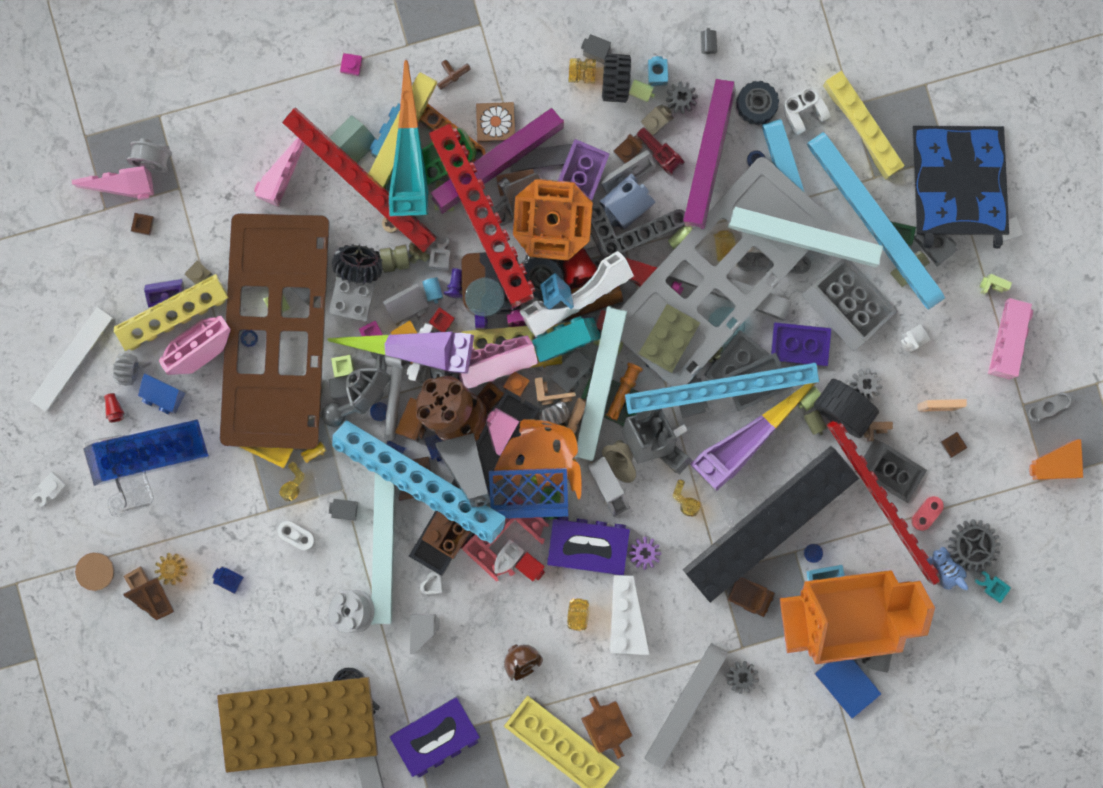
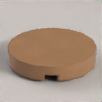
[567,398,586,434]
[75,552,114,591]

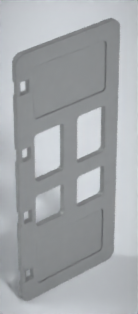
[620,157,832,387]

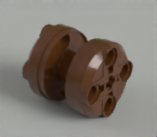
[416,376,487,441]

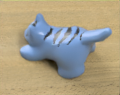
[927,547,968,590]

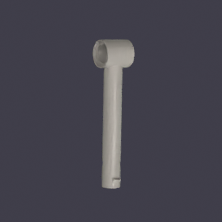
[384,356,410,441]

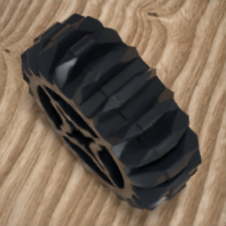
[332,244,383,285]

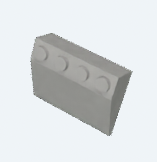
[802,259,897,351]

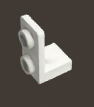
[900,324,931,353]

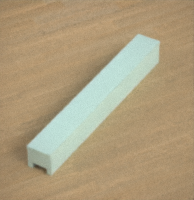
[728,207,883,267]
[574,306,627,461]
[371,473,395,625]

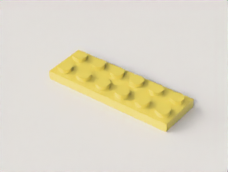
[504,695,619,788]

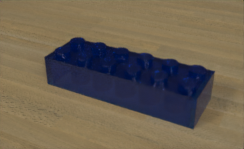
[83,419,209,486]

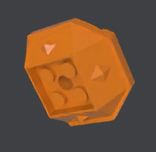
[513,179,593,260]

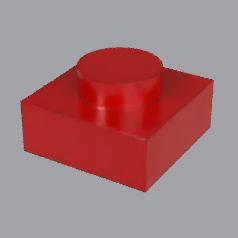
[428,307,455,332]

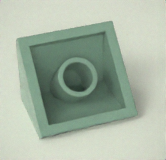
[329,115,377,163]

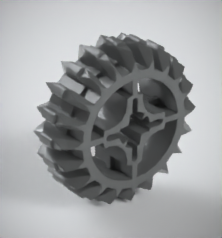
[948,519,1001,572]

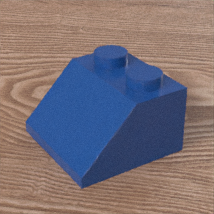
[138,373,186,415]

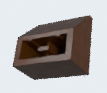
[395,397,430,442]
[422,511,470,559]

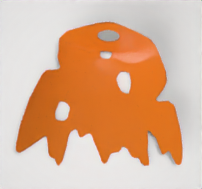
[493,420,582,500]

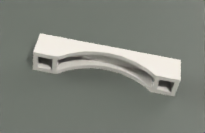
[520,251,634,337]

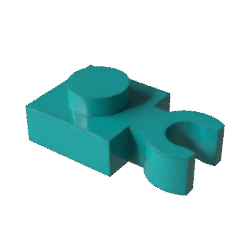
[974,571,1011,603]

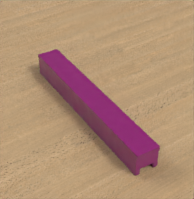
[683,79,736,229]
[431,107,564,214]

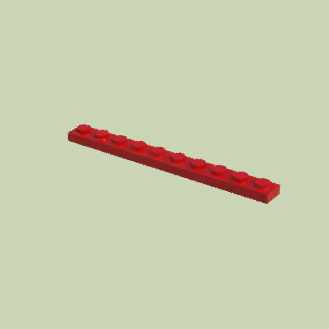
[282,107,437,252]
[827,421,940,585]

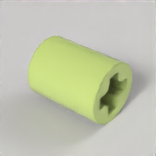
[629,79,655,102]
[798,386,821,412]

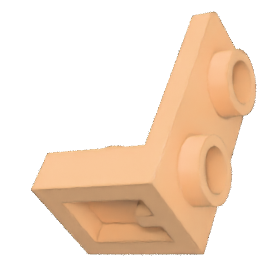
[535,377,576,405]

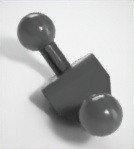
[321,352,390,427]

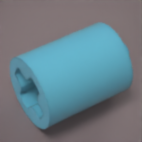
[422,277,443,304]

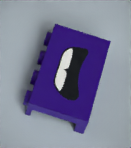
[547,516,630,575]
[389,696,480,778]

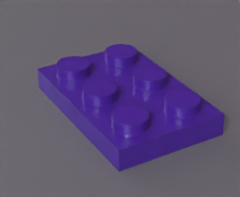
[771,322,832,367]

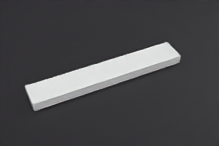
[30,307,114,412]

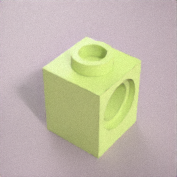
[331,355,355,378]

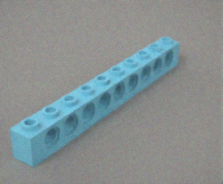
[332,420,506,543]

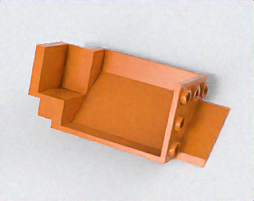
[780,570,935,664]

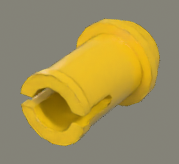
[301,441,327,463]

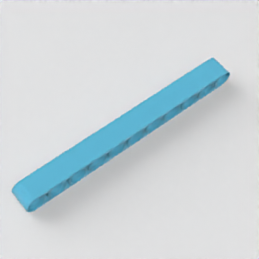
[807,132,945,310]

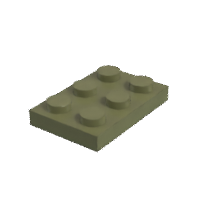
[638,304,700,373]

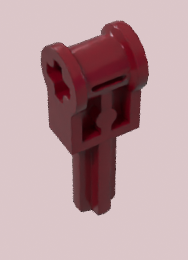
[636,127,685,176]

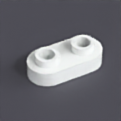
[278,521,314,550]

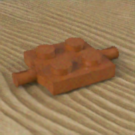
[581,696,633,759]

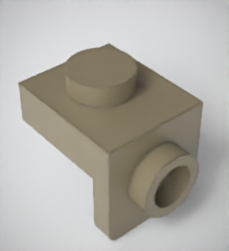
[640,104,674,136]

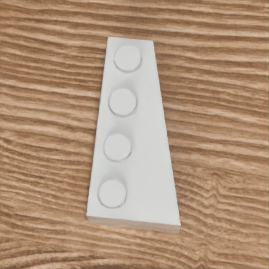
[610,575,650,655]

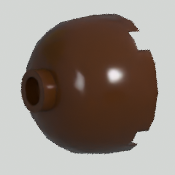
[504,644,543,681]

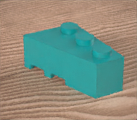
[532,316,601,362]

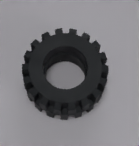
[602,53,631,103]

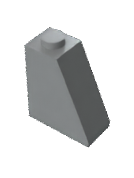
[587,457,630,517]

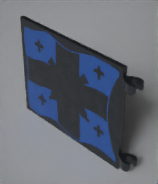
[912,126,1009,249]

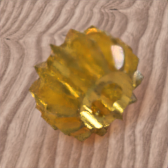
[154,553,188,586]
[567,598,589,631]

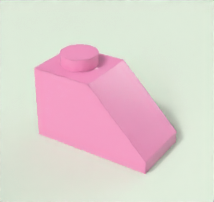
[486,408,519,455]

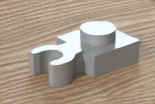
[429,236,450,271]

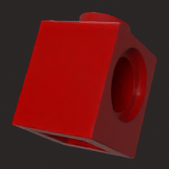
[515,552,545,582]

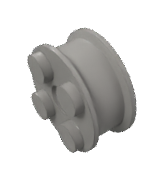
[126,138,172,173]
[329,590,374,633]

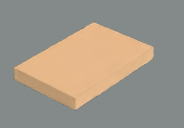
[917,399,967,412]

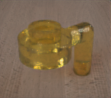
[279,462,305,501]
[672,479,701,517]

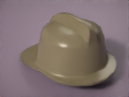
[602,440,636,483]

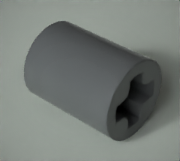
[701,28,717,54]

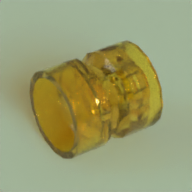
[568,58,596,84]

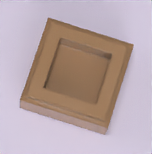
[123,566,149,589]

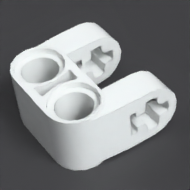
[783,87,831,135]

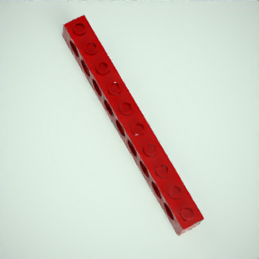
[429,124,535,308]

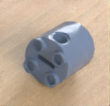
[599,174,656,230]

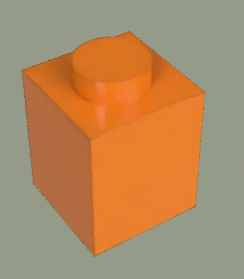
[503,372,530,397]

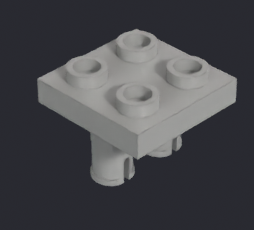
[329,277,375,322]

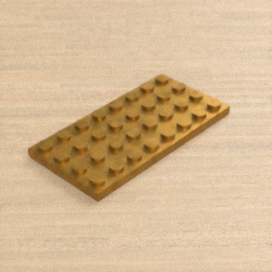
[217,677,378,773]

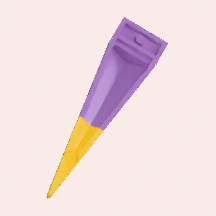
[690,382,817,491]

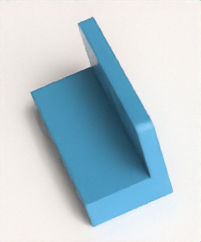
[540,273,574,310]

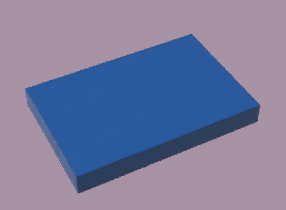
[814,659,881,719]

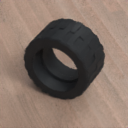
[814,379,879,438]

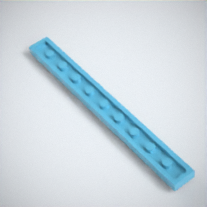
[625,363,819,414]

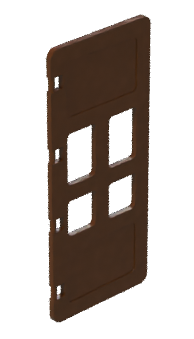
[220,213,330,449]

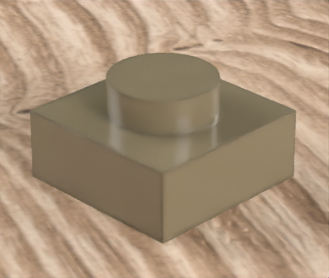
[184,260,212,285]

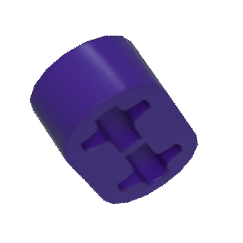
[475,312,488,330]

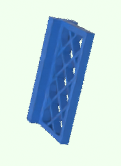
[489,468,569,518]

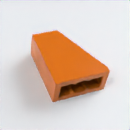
[1029,439,1083,480]

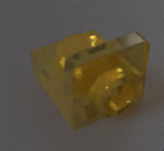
[713,230,735,261]

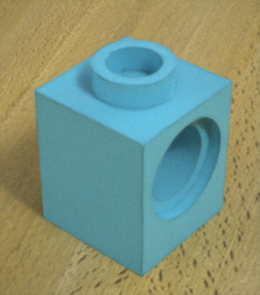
[648,56,668,86]

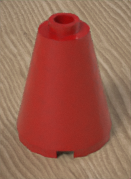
[562,247,597,290]

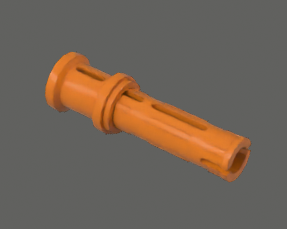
[606,362,643,421]

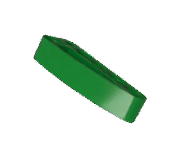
[422,128,477,186]

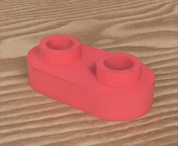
[911,496,944,531]

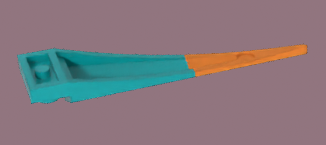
[389,60,429,216]

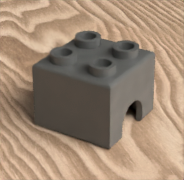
[622,408,677,464]

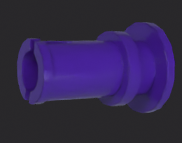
[444,268,463,299]

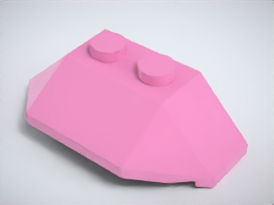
[159,316,231,375]

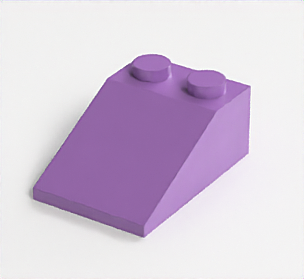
[557,139,610,201]

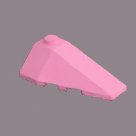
[254,138,305,207]
[72,166,154,200]

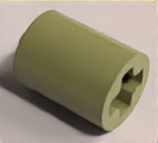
[803,409,827,436]

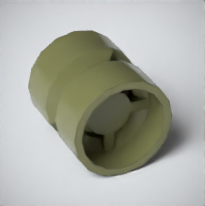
[380,244,410,273]

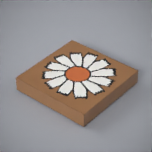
[476,102,515,142]

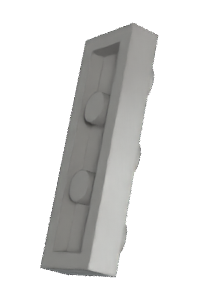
[599,150,657,195]

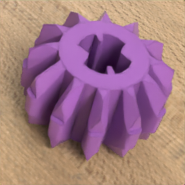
[629,537,662,570]

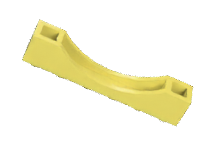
[823,71,905,180]

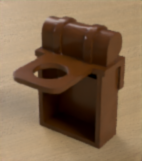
[726,577,775,617]

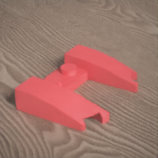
[461,491,549,582]

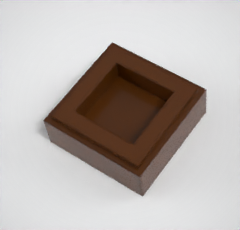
[131,213,154,236]
[940,432,967,458]

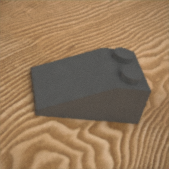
[855,439,927,503]

